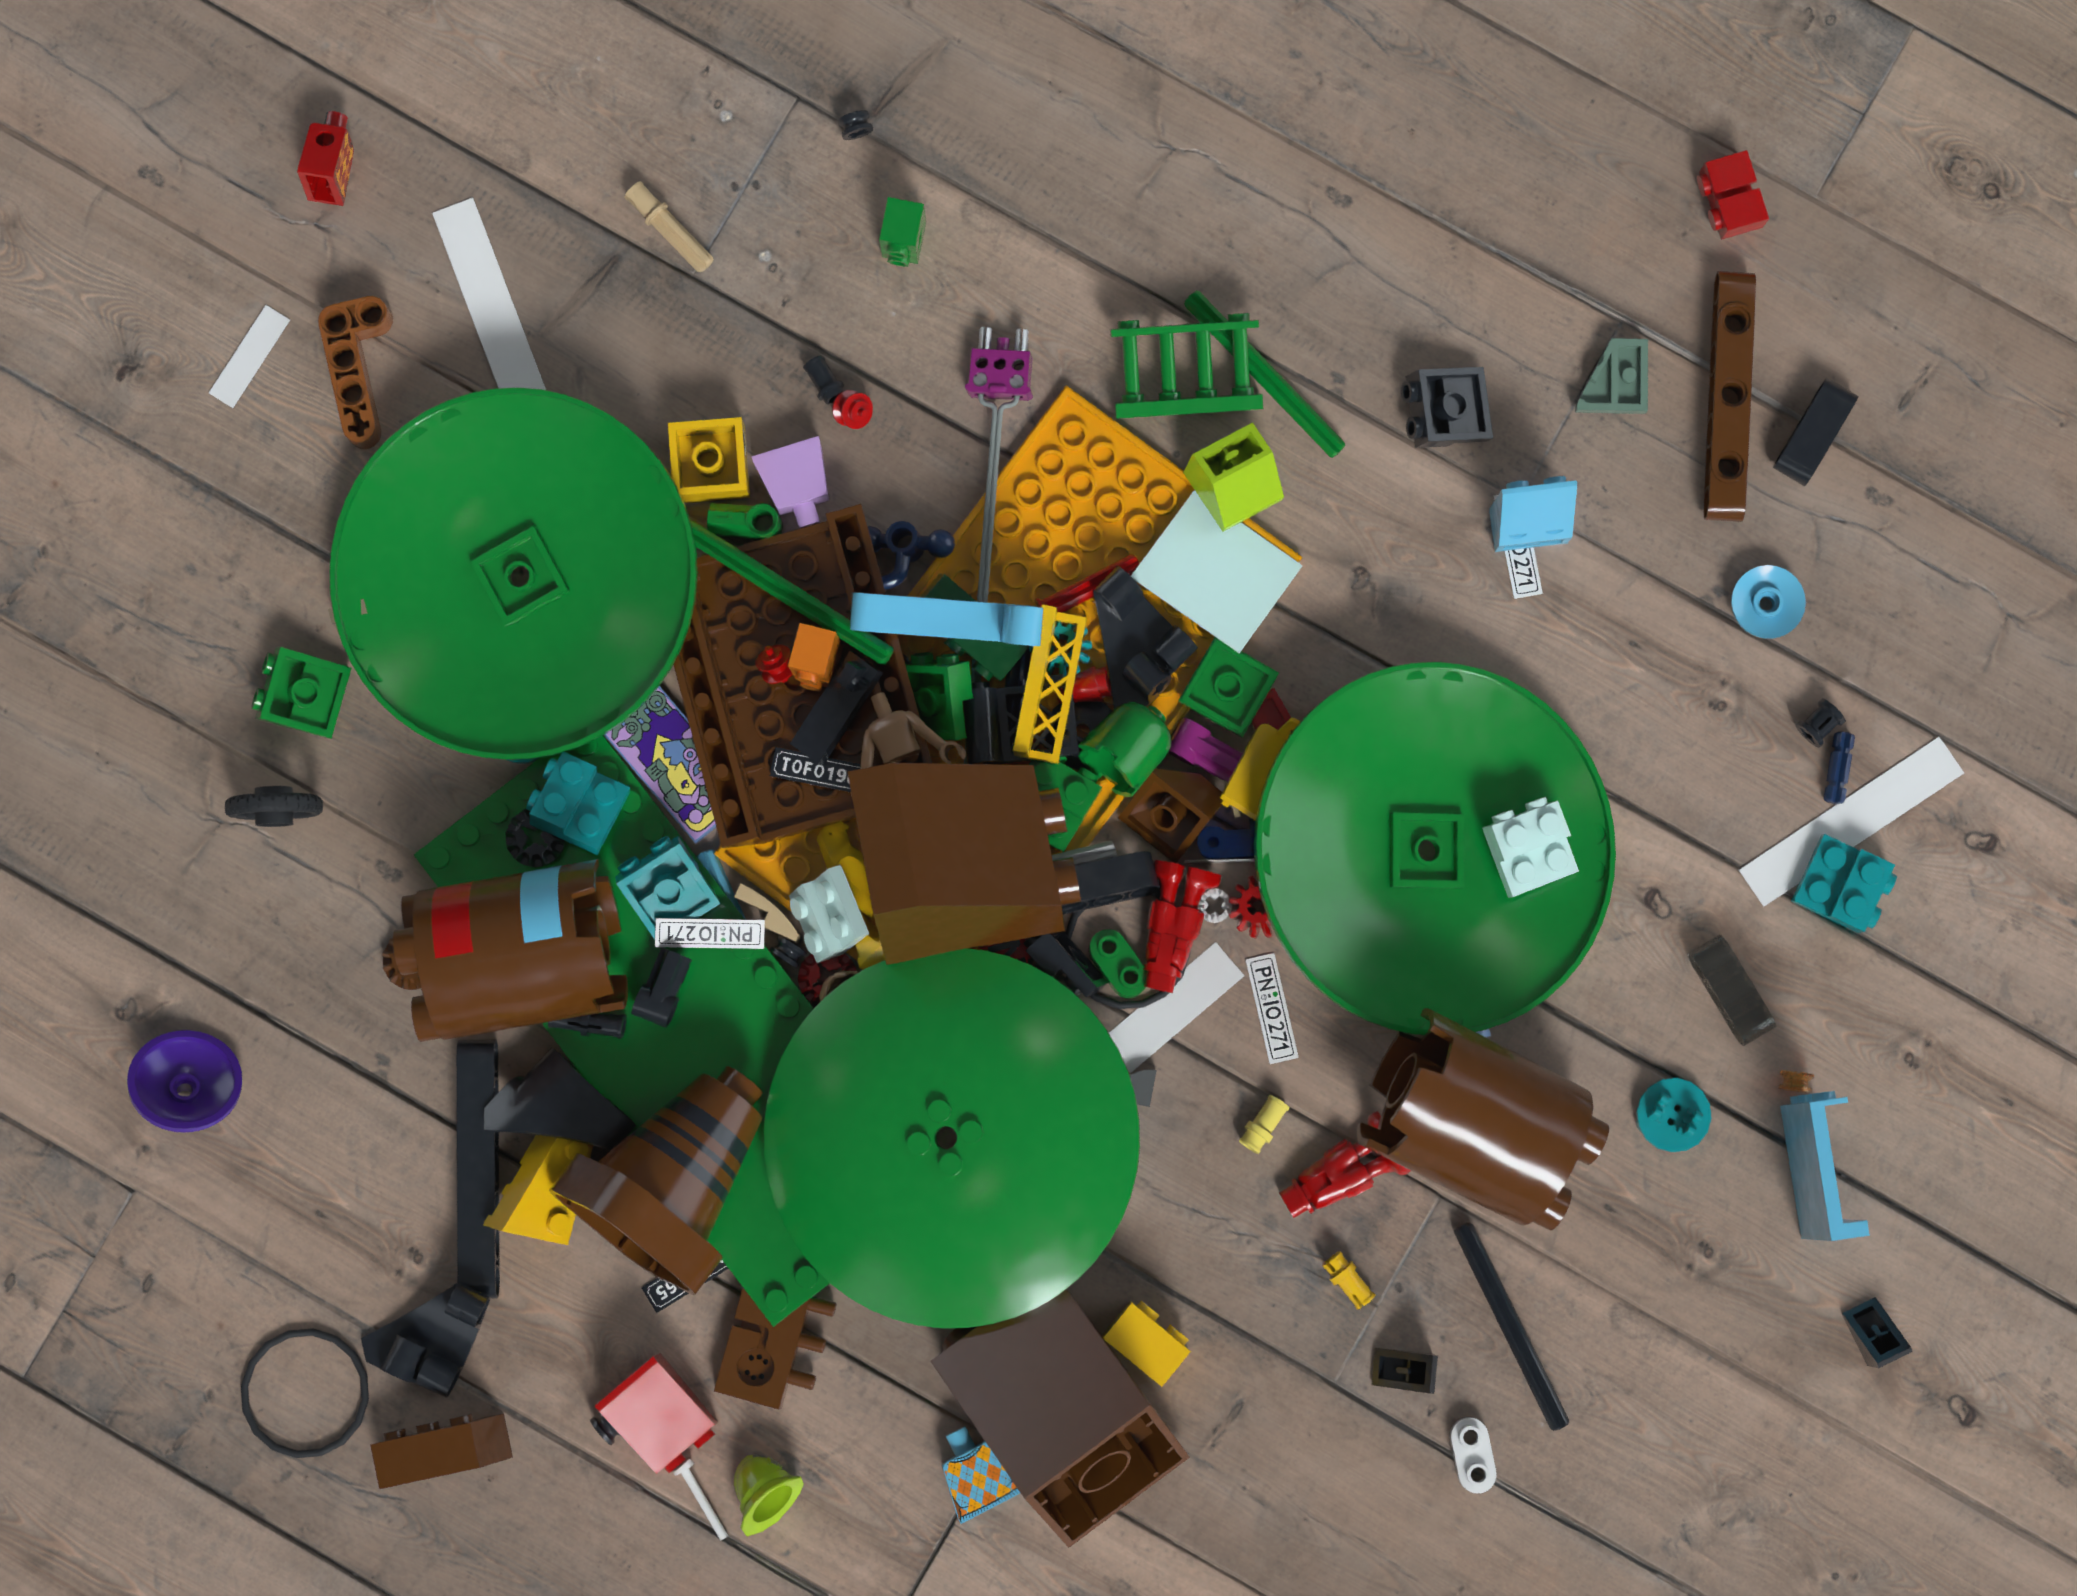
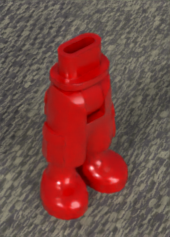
[1143,860,1222,993]
[1279,1110,1411,1218]

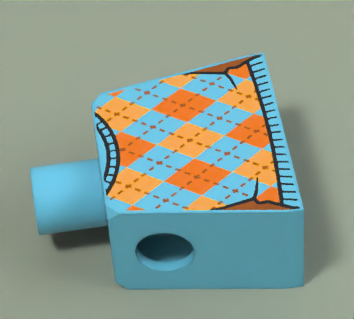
[942,1426,1020,1524]

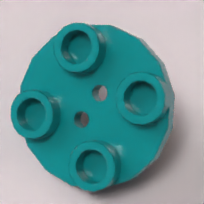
[1636,1078,1712,1152]

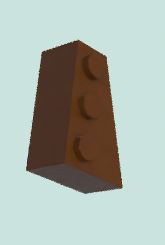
[370,1413,513,1489]

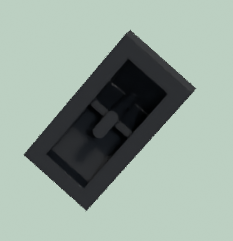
[1842,1297,1912,1368]
[1372,1348,1438,1394]

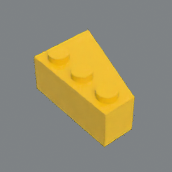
[483,1135,593,1245]

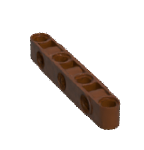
[1703,271,1756,522]

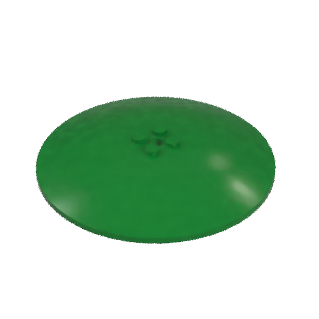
[329,387,698,760]
[1254,662,1616,1035]
[764,948,1140,1328]

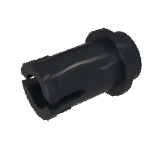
[803,355,844,405]

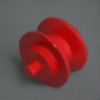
[832,390,873,429]
[755,645,793,684]

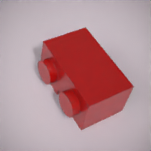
[1697,150,1769,240]

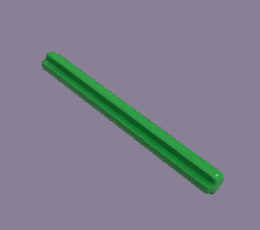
[1184,290,1345,458]

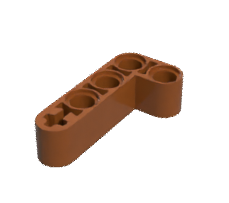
[318,296,393,449]

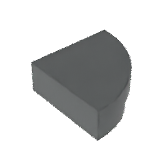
[1130,1070,1157,1107]

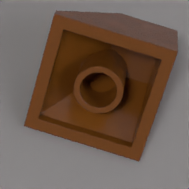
[1118,768,1223,863]

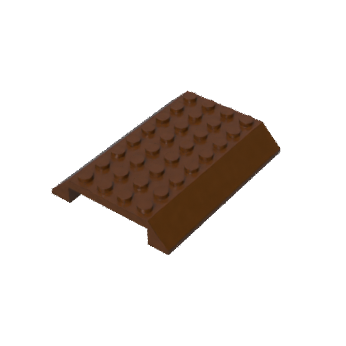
[673,504,933,848]

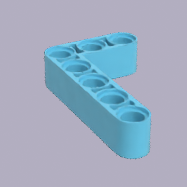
[850,592,1043,646]

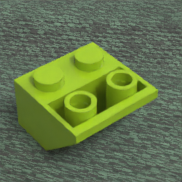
[1183,422,1284,532]

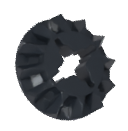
[505,809,565,867]

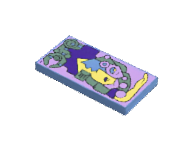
[605,686,716,844]

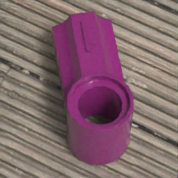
[1168,717,1243,783]

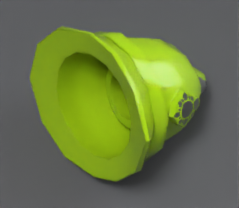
[734,1454,804,1537]

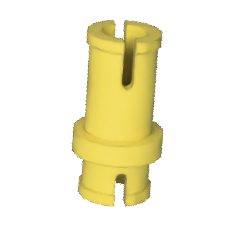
[1239,1095,1289,1154]

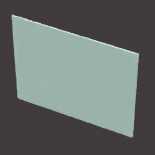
[1131,490,1303,653]

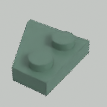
[1575,338,1648,414]

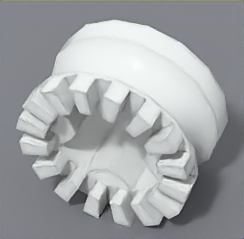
[1198,888,1232,923]

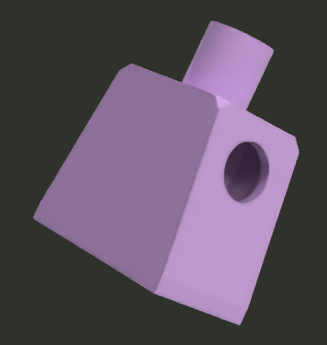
[752,436,829,529]

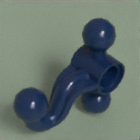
[868,521,955,590]

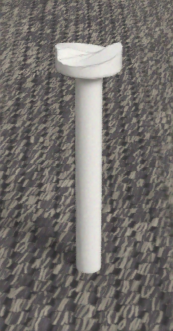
[673,1458,728,1541]

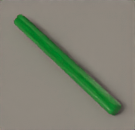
[690,520,894,664]

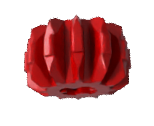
[1228,876,1272,939]

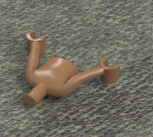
[851,692,966,796]

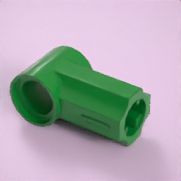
[707,503,783,540]

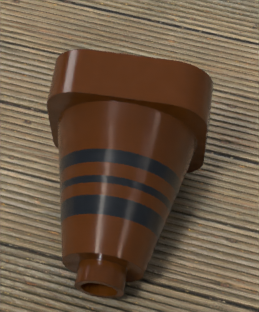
[549,1066,762,1295]

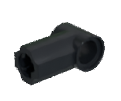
[631,947,692,1028]

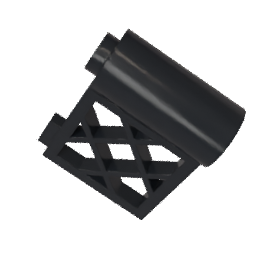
[962,674,1079,765]

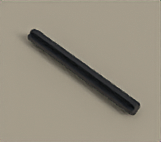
[1454,1222,1569,1431]

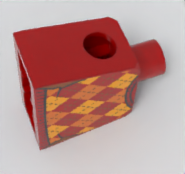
[297,111,354,206]

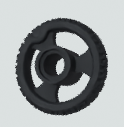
[225,786,323,827]

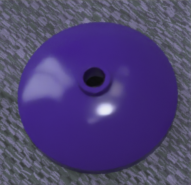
[127,1030,242,1133]

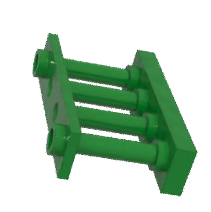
[1110,313,1263,419]

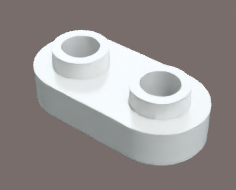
[1450,1417,1496,1493]

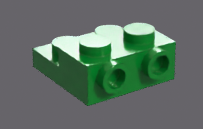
[251,647,352,739]
[905,652,973,741]
[1029,749,1102,852]

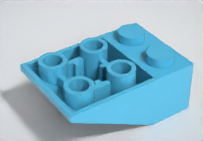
[1489,476,1577,552]

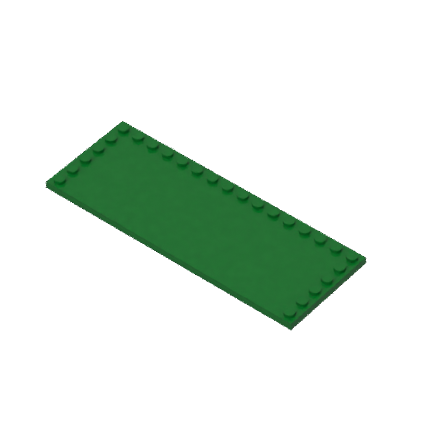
[414,736,830,1327]

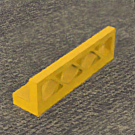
[1013,605,1087,764]

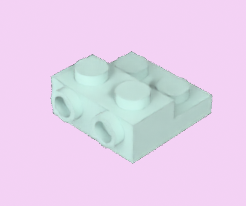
[1482,797,1579,898]
[789,865,869,963]

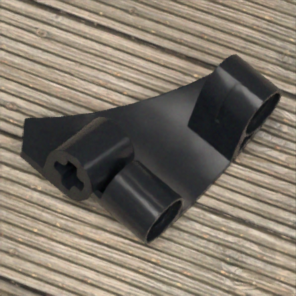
[1093,566,1198,708]
[484,1047,637,1150]
[361,1282,491,1398]

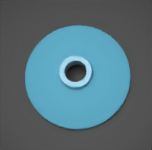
[1731,565,1806,639]

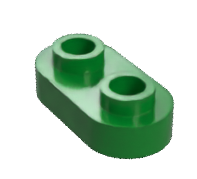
[1088,929,1147,998]

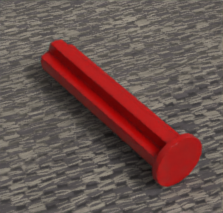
[1034,554,1140,613]

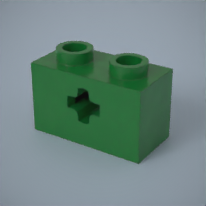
[879,197,926,267]

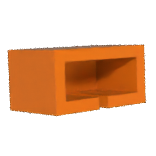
[788,623,844,691]

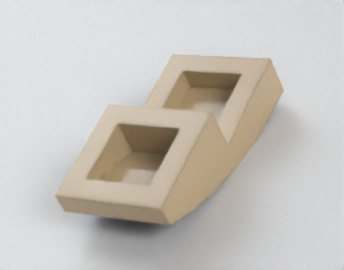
[734,883,801,944]

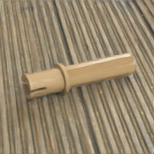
[624,181,714,272]

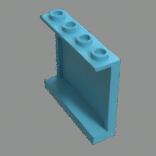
[1780,1091,1870,1241]

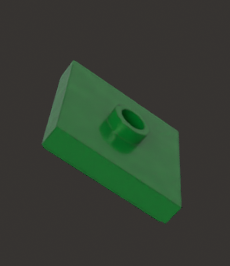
[1178,637,1279,738]

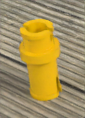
[1322,1251,1376,1310]

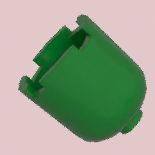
[1078,702,1172,797]

